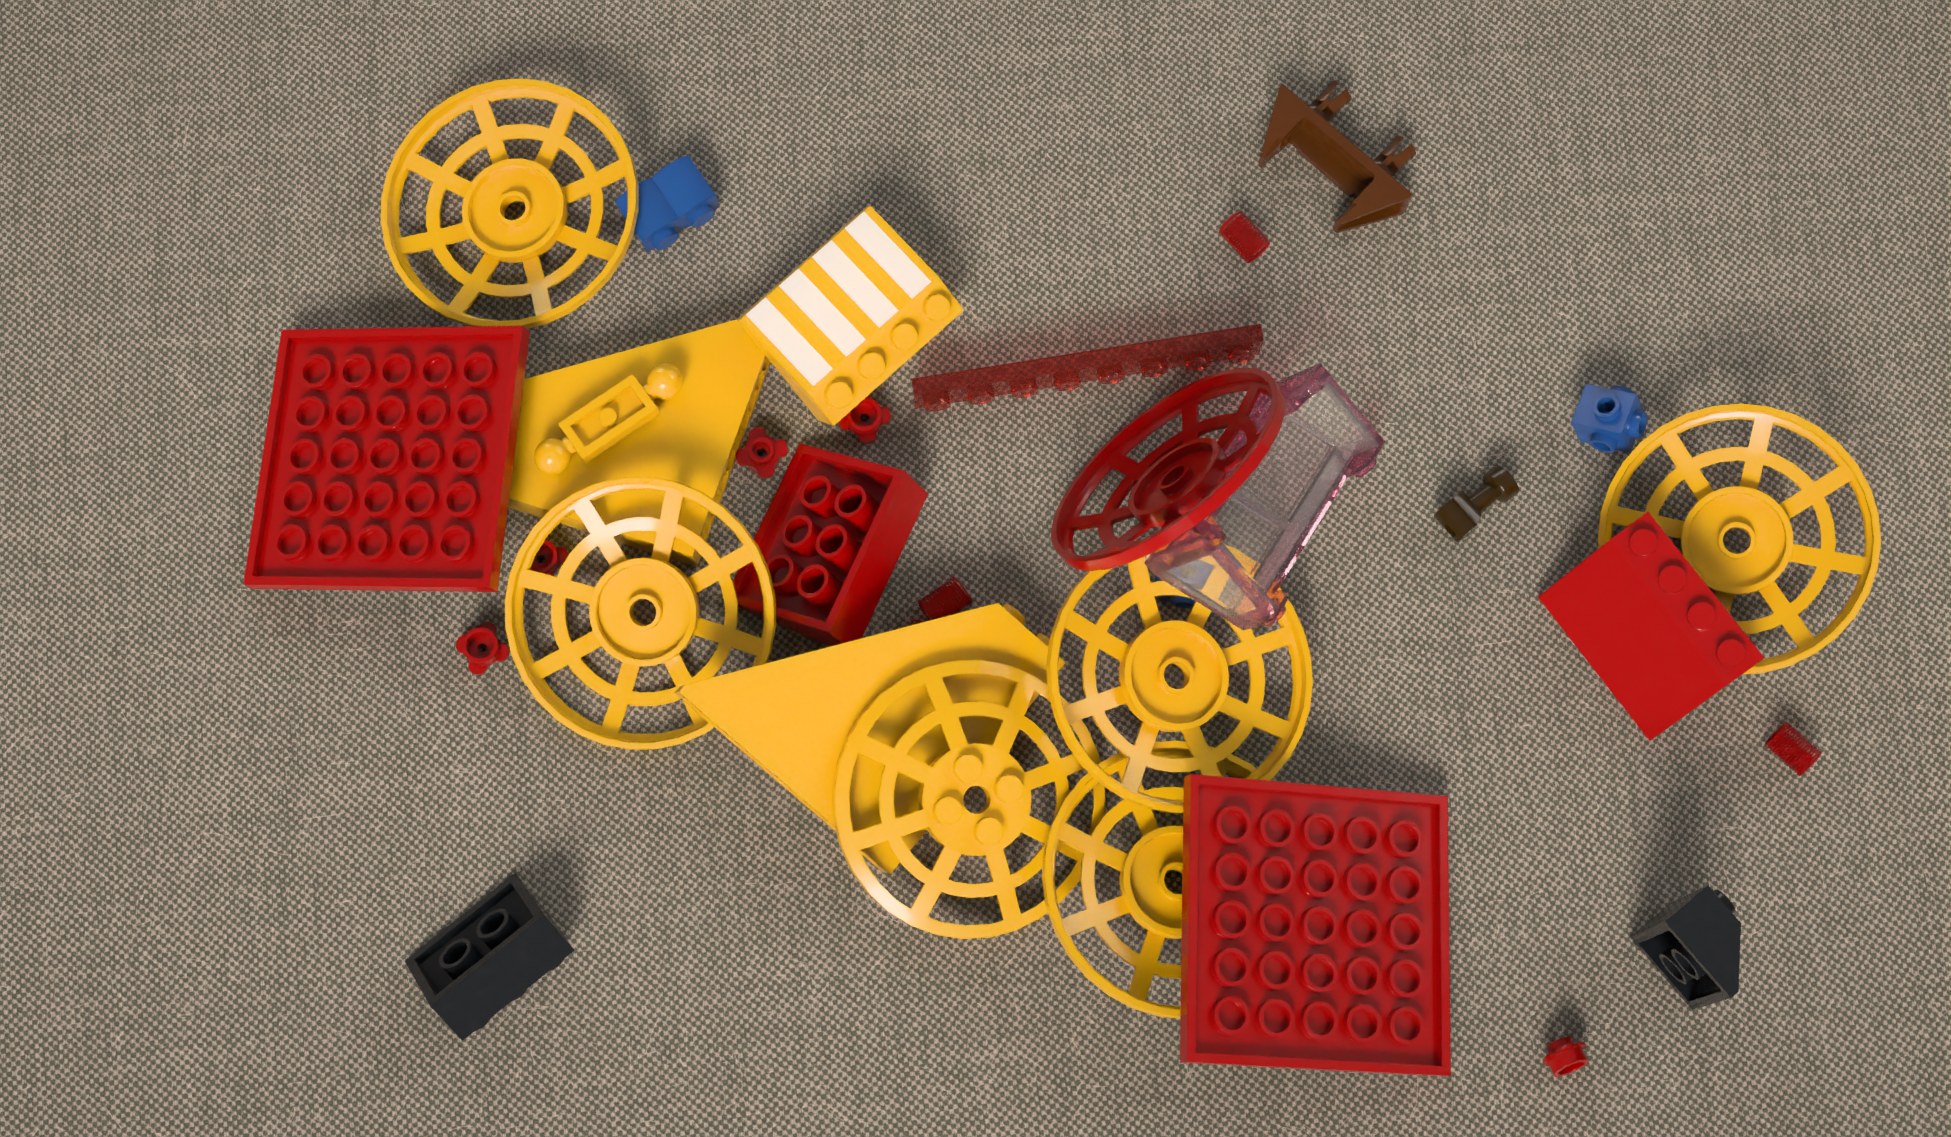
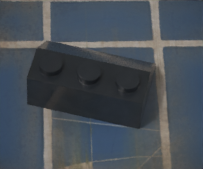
[405,873,574,1041]
[1630,885,1741,1010]

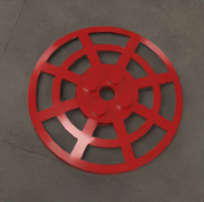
[1051,368,1286,571]

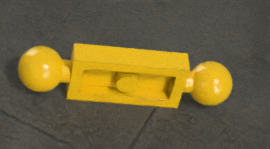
[534,363,683,474]

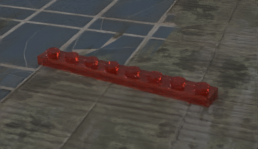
[911,324,1264,412]

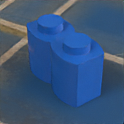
[615,155,719,252]

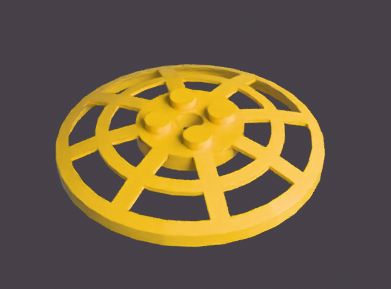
[381,78,639,329]
[1598,404,1881,675]
[505,477,776,750]
[1046,536,1313,813]
[832,660,1105,939]
[1042,740,1271,1019]

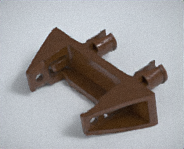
[1258,81,1416,233]

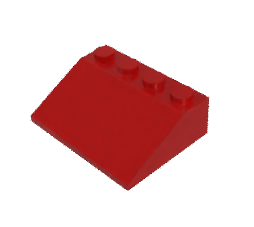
[733,443,928,646]
[1538,512,1765,741]

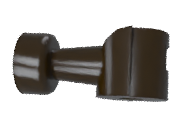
[1434,465,1519,543]

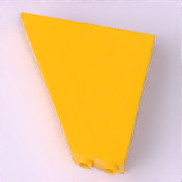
[508,319,771,567]
[674,603,1066,874]

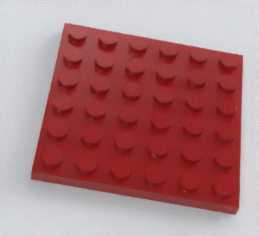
[243,326,530,592]
[1180,774,1451,1077]

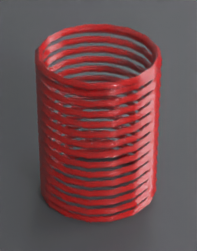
[1218,211,1270,263]
[918,576,972,621]
[1764,722,1822,776]

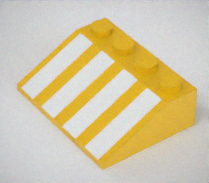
[737,205,964,426]

